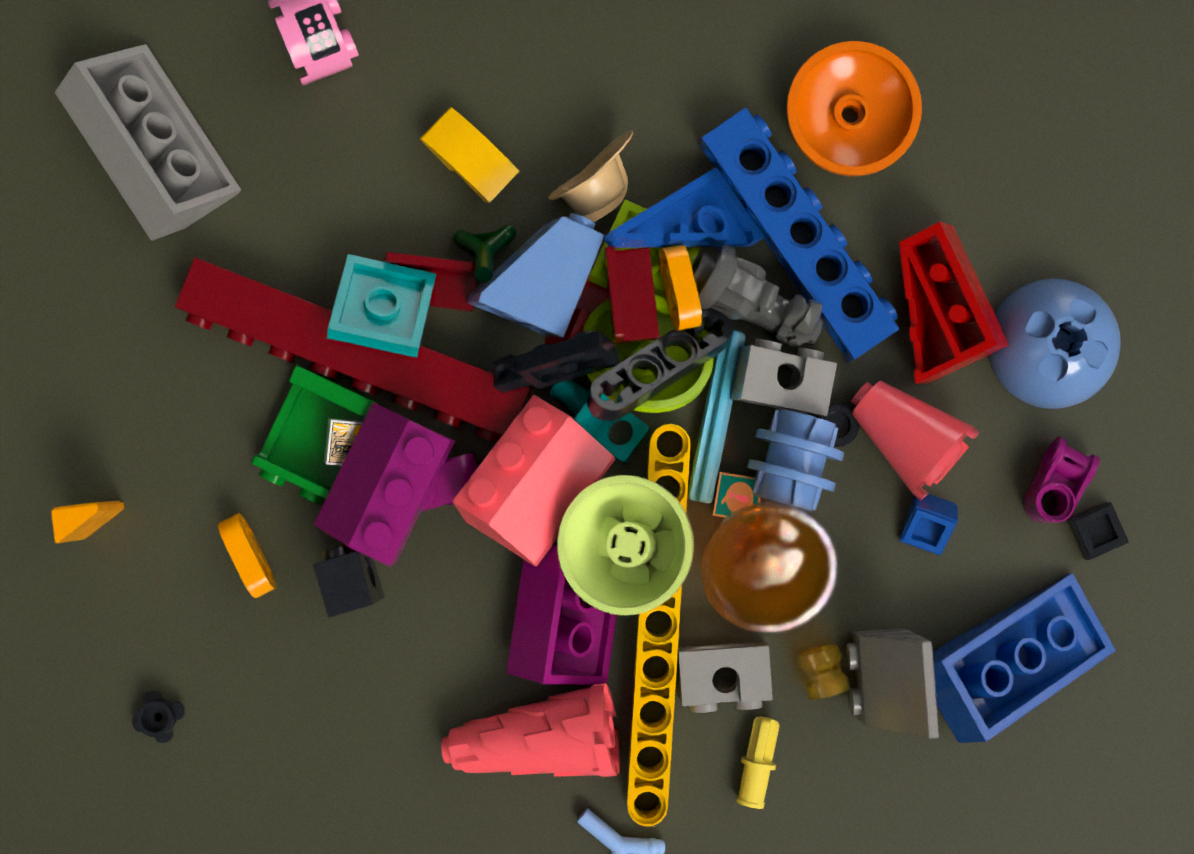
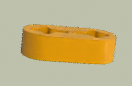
[658,244,702,331]
[218,513,277,598]

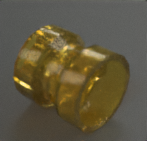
[795,644,851,700]

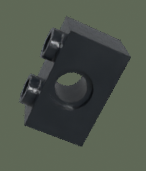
[313,545,385,618]

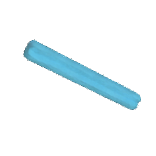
[687,330,746,503]

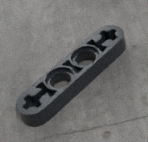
[587,310,732,421]

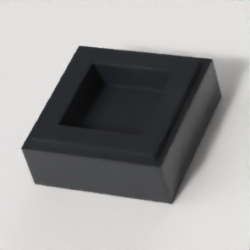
[1067,502,1129,560]

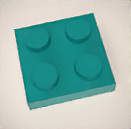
[327,254,436,358]

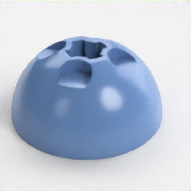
[988,278,1121,409]

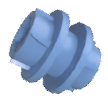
[747,409,845,512]

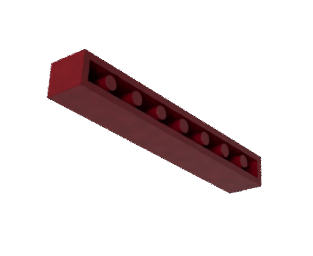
[175,257,532,443]

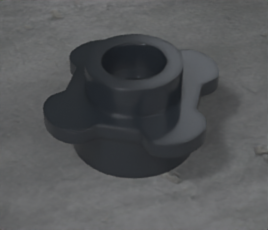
[132,690,185,743]

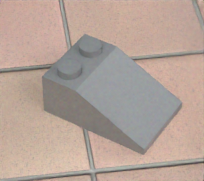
[846,628,939,738]

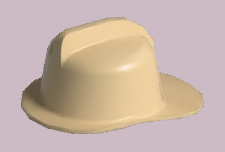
[549,130,634,222]

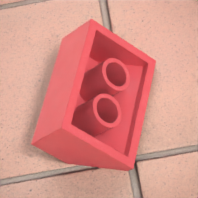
[452,395,615,567]

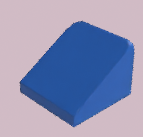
[899,494,958,556]

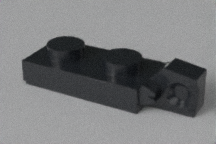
[492,330,620,393]

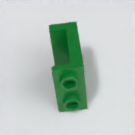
[251,365,383,505]

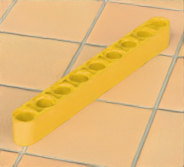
[626,424,691,827]

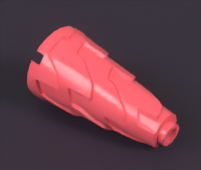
[441,683,620,777]

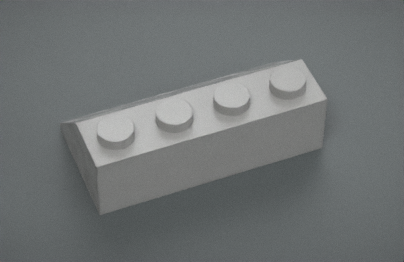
[55,44,241,241]

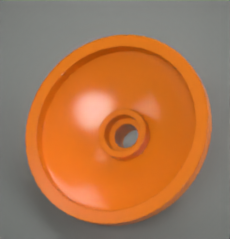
[786,41,922,176]

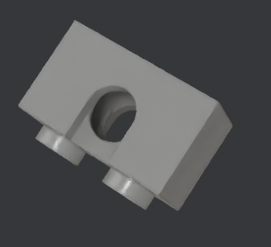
[730,339,837,416]
[677,641,773,713]

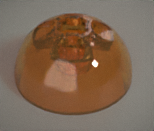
[701,502,837,632]

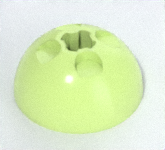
[558,475,694,615]

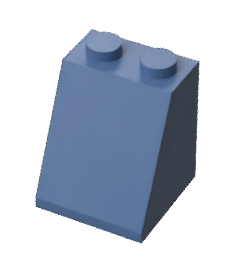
[466,213,605,337]

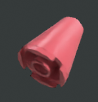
[851,380,979,501]

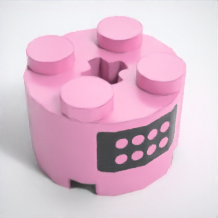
[267,0,359,86]

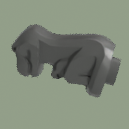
[693,245,824,347]

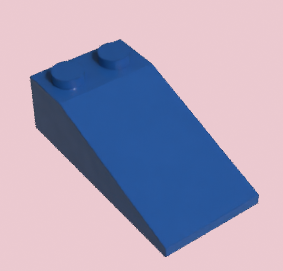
[932,573,1116,743]

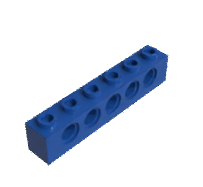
[699,108,899,362]

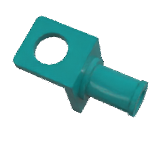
[550,379,650,462]

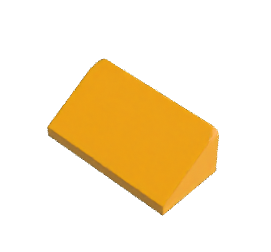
[51,500,124,543]

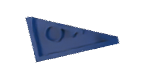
[603,167,764,248]

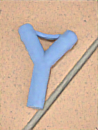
[576,808,665,854]

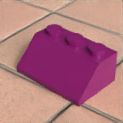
[314,402,455,566]
[506,543,617,685]

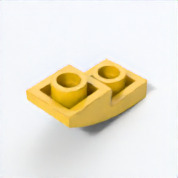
[419,107,519,203]

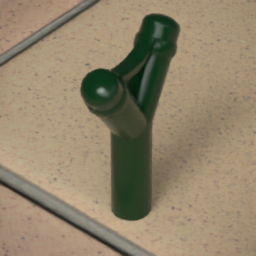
[453,225,516,282]

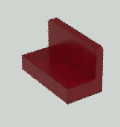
[604,246,660,344]
[385,252,478,313]

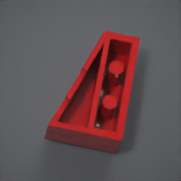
[899,221,1009,384]

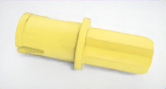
[736,716,780,809]

